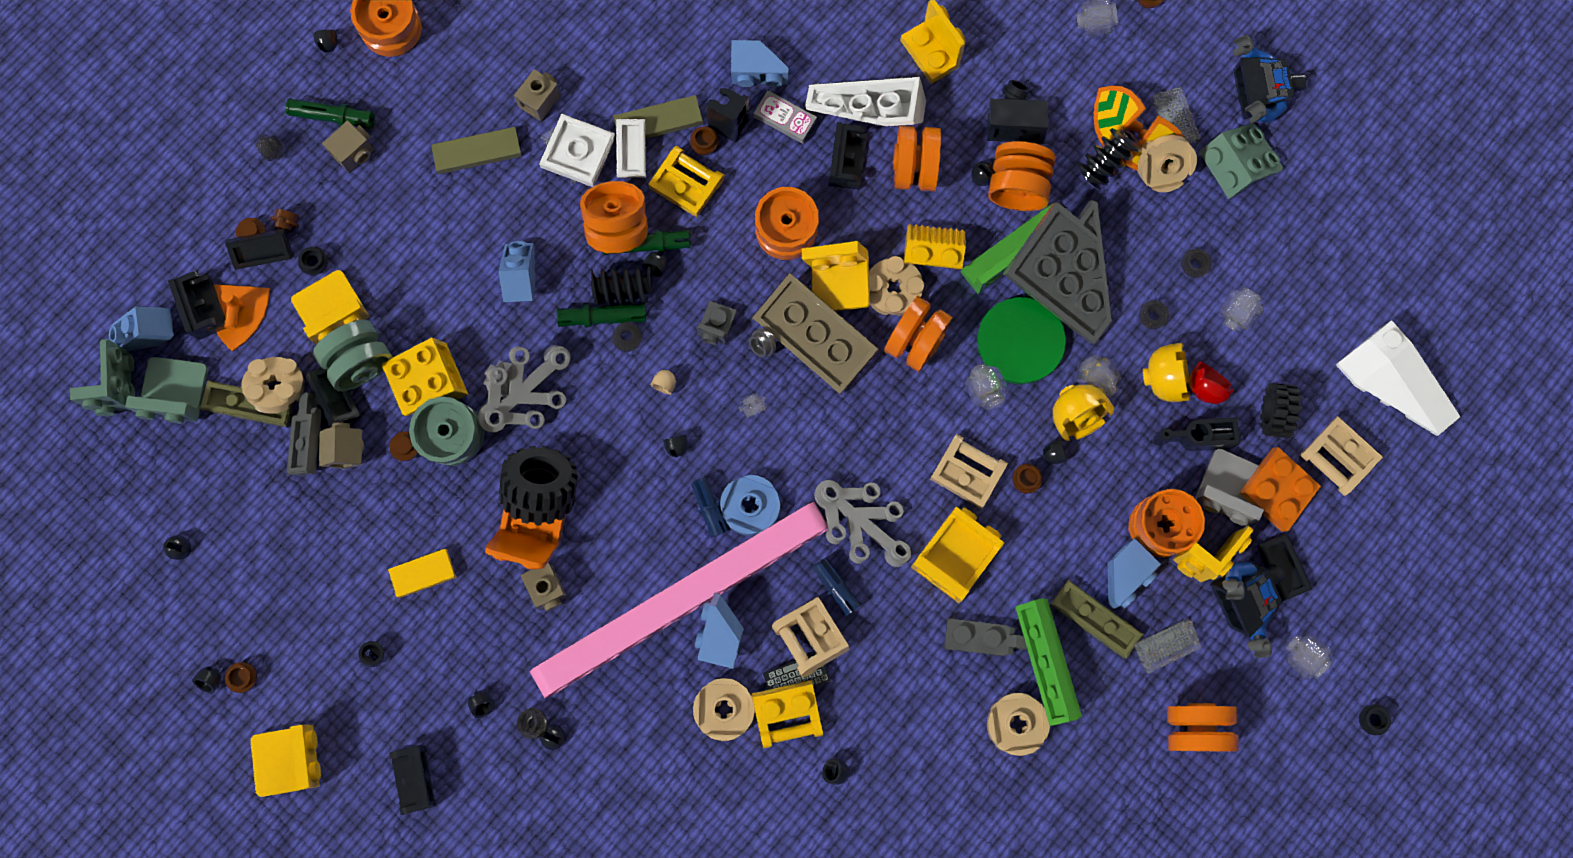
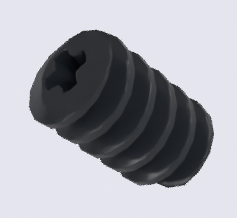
[1077,127,1143,189]
[591,266,652,306]

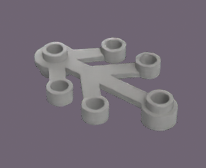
[477,345,570,432]
[814,480,911,567]

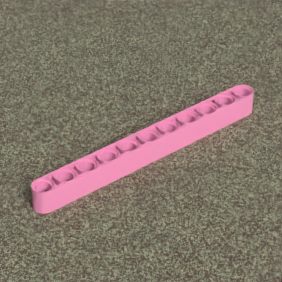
[530,502,828,698]

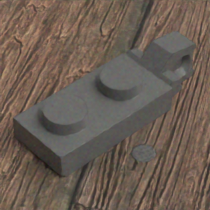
[287,393,322,476]
[944,618,1028,657]

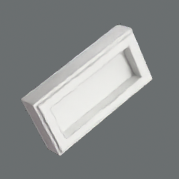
[616,119,646,178]

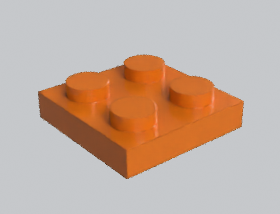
[1239,447,1321,532]

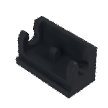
[706,88,750,143]
[987,98,1048,144]
[829,122,867,190]
[168,271,226,340]
[389,745,436,815]

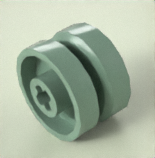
[313,320,393,391]
[409,397,485,466]

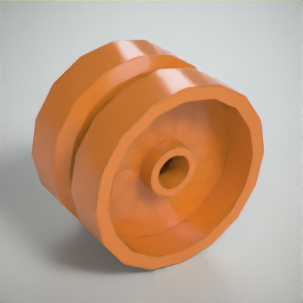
[350,0,422,57]
[893,125,941,192]
[580,181,649,253]
[755,187,819,260]
[884,296,953,372]
[1167,703,1239,751]

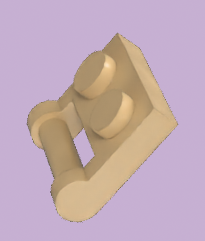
[1300,416,1383,496]
[930,434,1008,509]
[772,597,850,677]

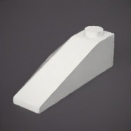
[805,77,926,126]
[1336,320,1460,436]

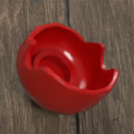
[1189,361,1234,405]

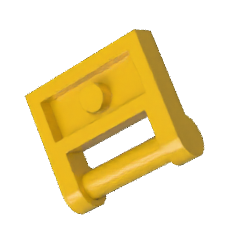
[648,146,725,217]
[752,680,823,749]

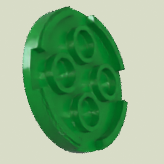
[977,297,1066,385]

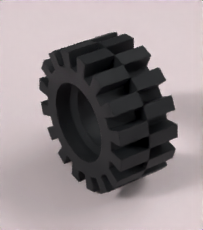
[1260,383,1301,438]

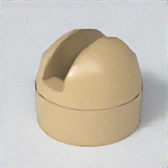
[650,370,676,395]

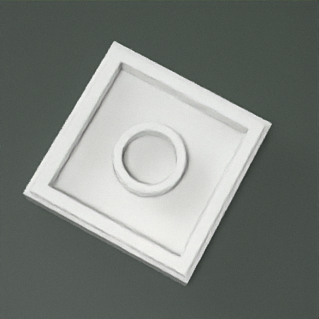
[539,114,615,187]

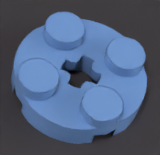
[720,475,780,536]

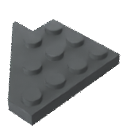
[1003,200,1112,344]

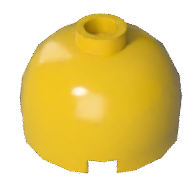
[1143,343,1191,402]
[1052,384,1114,441]

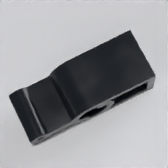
[1154,417,1240,451]

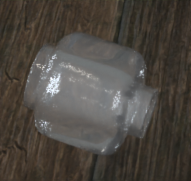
[1076,0,1119,37]
[1219,287,1264,332]
[1076,354,1121,398]
[965,364,1008,410]
[1286,634,1334,680]

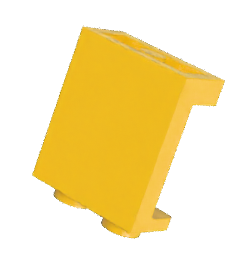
[911,507,1005,603]

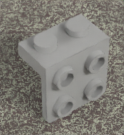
[1195,449,1264,526]

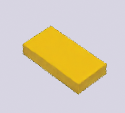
[388,549,457,598]

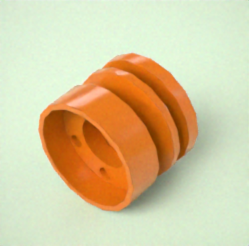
[988,141,1056,211]
[1128,489,1205,558]

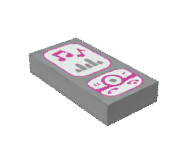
[754,91,817,144]

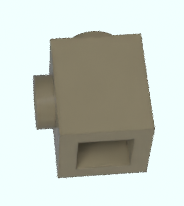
[514,69,561,121]
[322,120,374,173]
[319,423,364,469]
[520,562,567,612]

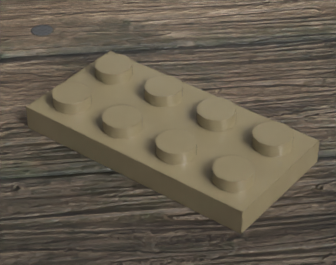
[753,273,880,394]

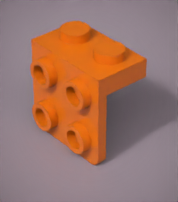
[485,510,566,570]

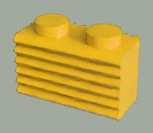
[904,224,966,269]

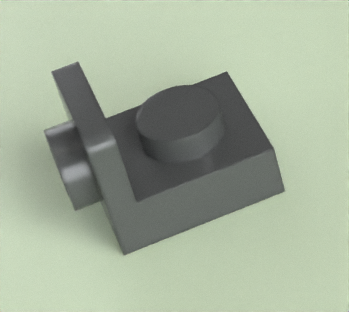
[697,301,737,345]

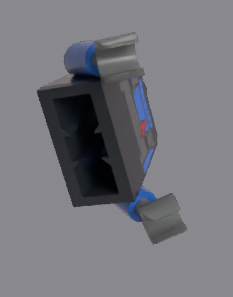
[1233,35,1306,124]
[1210,562,1285,658]

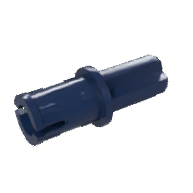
[691,478,728,538]
[813,558,862,616]

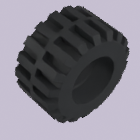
[499,446,578,525]

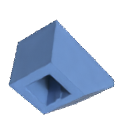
[731,40,788,87]
[499,241,535,302]
[109,306,174,352]
[1107,538,1161,609]
[695,593,744,669]

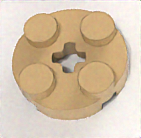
[1138,135,1197,192]
[869,256,924,316]
[242,357,305,414]
[693,678,755,741]
[987,693,1050,756]

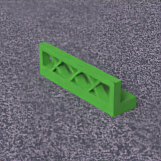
[961,203,1070,294]
[1015,598,1082,726]

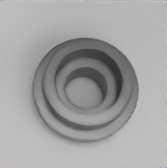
[749,328,776,357]

